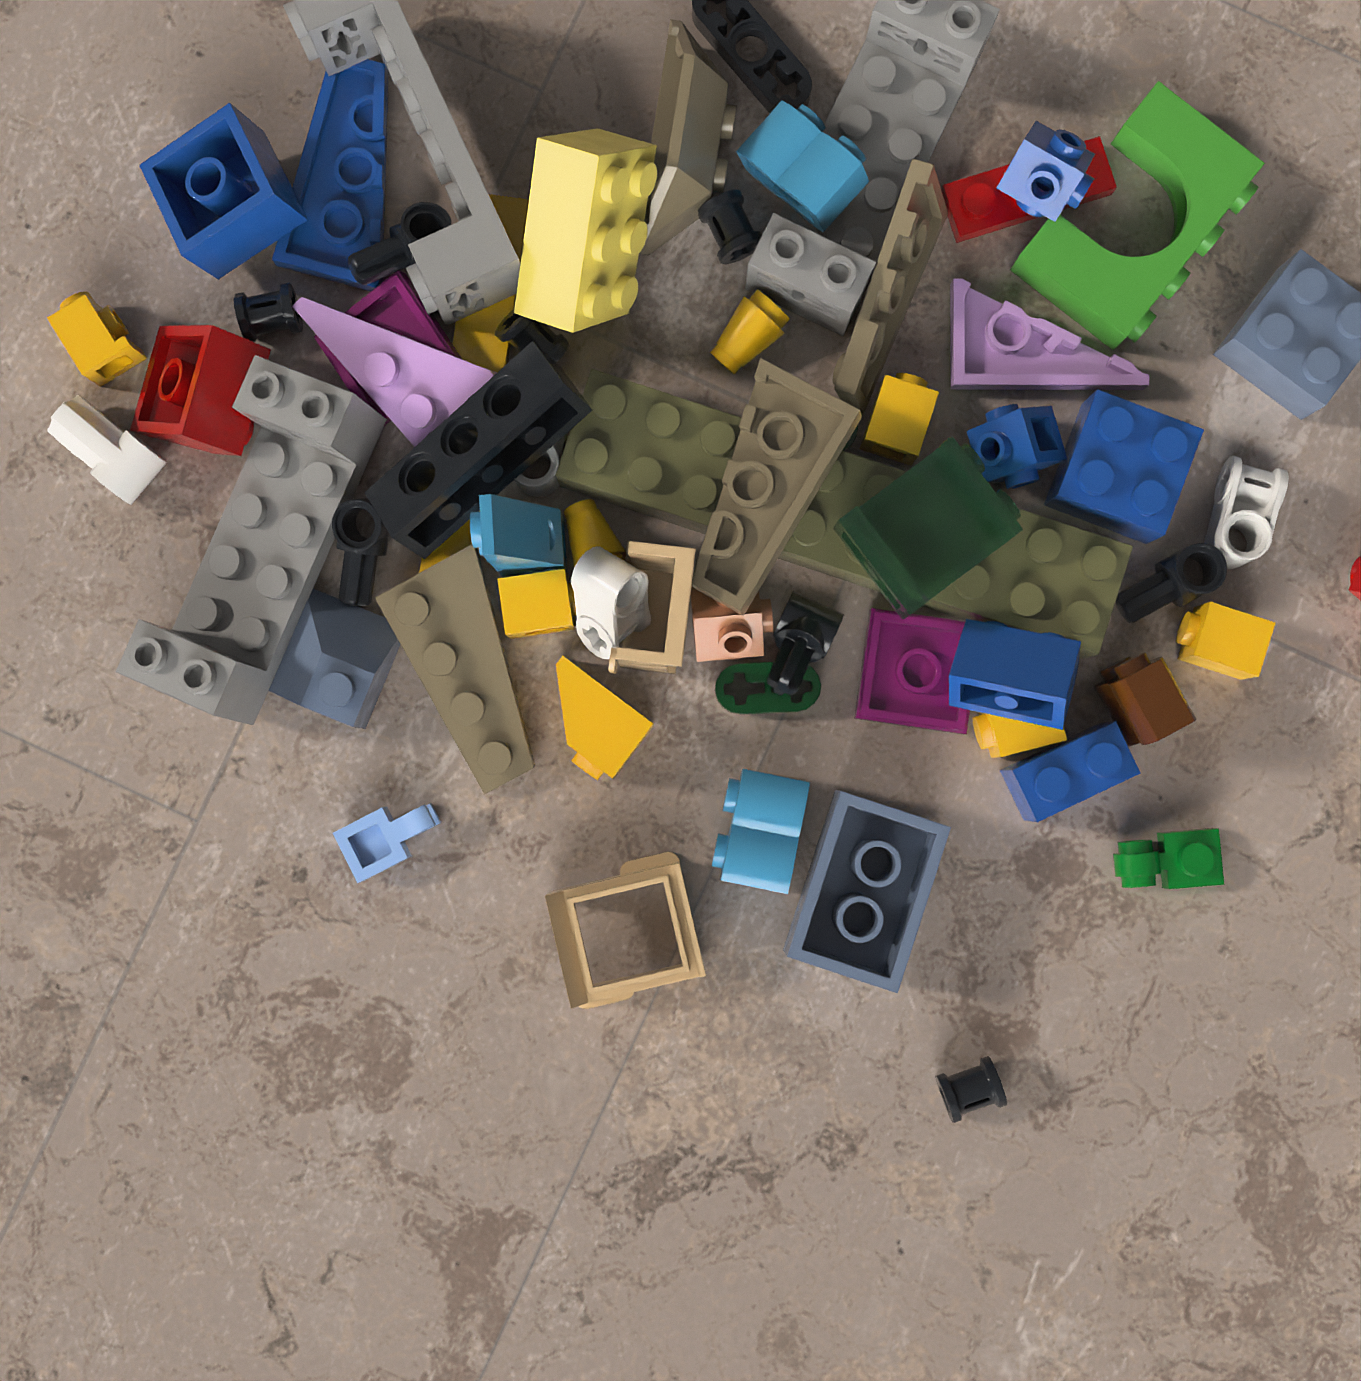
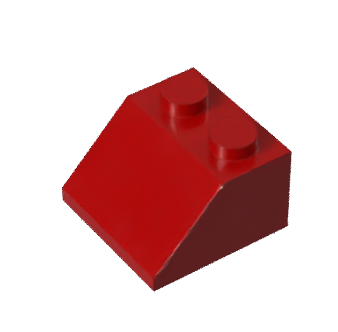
[130,325,271,456]

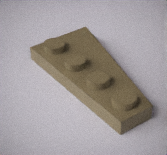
[832,158,948,413]
[692,358,862,616]
[375,544,535,795]

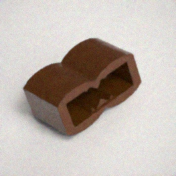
[1094,652,1196,746]

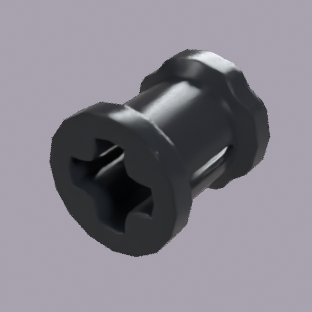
[698,189,762,265]
[233,282,303,342]
[495,309,569,362]
[935,1056,1007,1123]

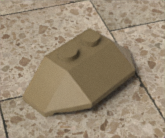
[639,19,737,256]

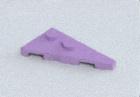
[950,279,1149,390]
[292,297,497,447]

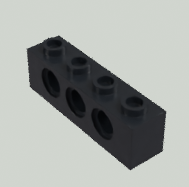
[365,341,593,559]

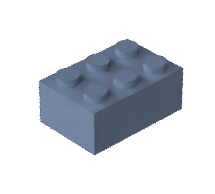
[783,790,951,993]

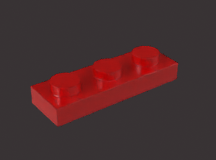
[941,136,1117,243]

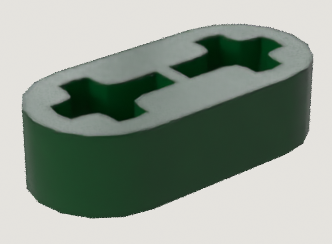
[715,662,821,715]

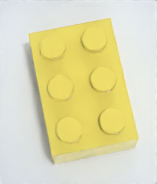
[514,128,657,333]

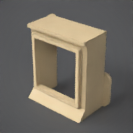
[608,541,696,674]
[545,852,706,1009]

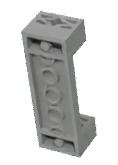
[283,0,520,326]
[745,0,1000,336]
[116,355,387,725]

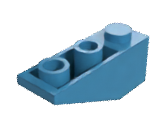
[470,494,568,576]

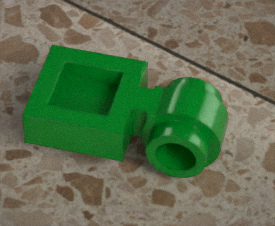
[1113,828,1225,889]

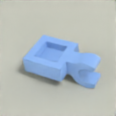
[333,803,441,883]

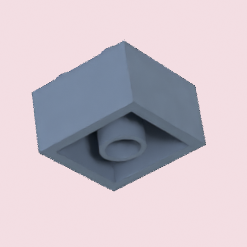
[1213,249,1361,420]

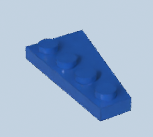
[272,59,389,291]

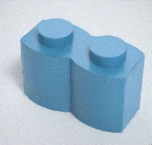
[736,100,869,232]
[711,769,810,894]

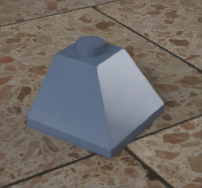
[269,589,401,729]

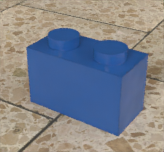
[949,619,1081,730]
[1000,721,1141,822]

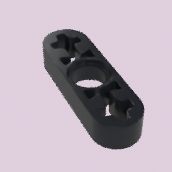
[692,0,812,113]

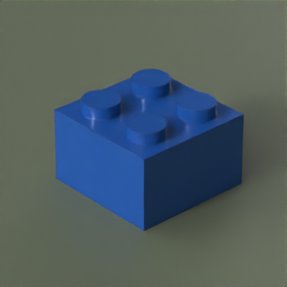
[139,103,308,280]
[1044,389,1204,544]

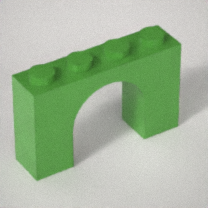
[1010,81,1265,350]

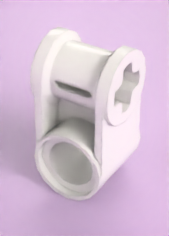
[1204,455,1289,569]
[571,547,651,659]

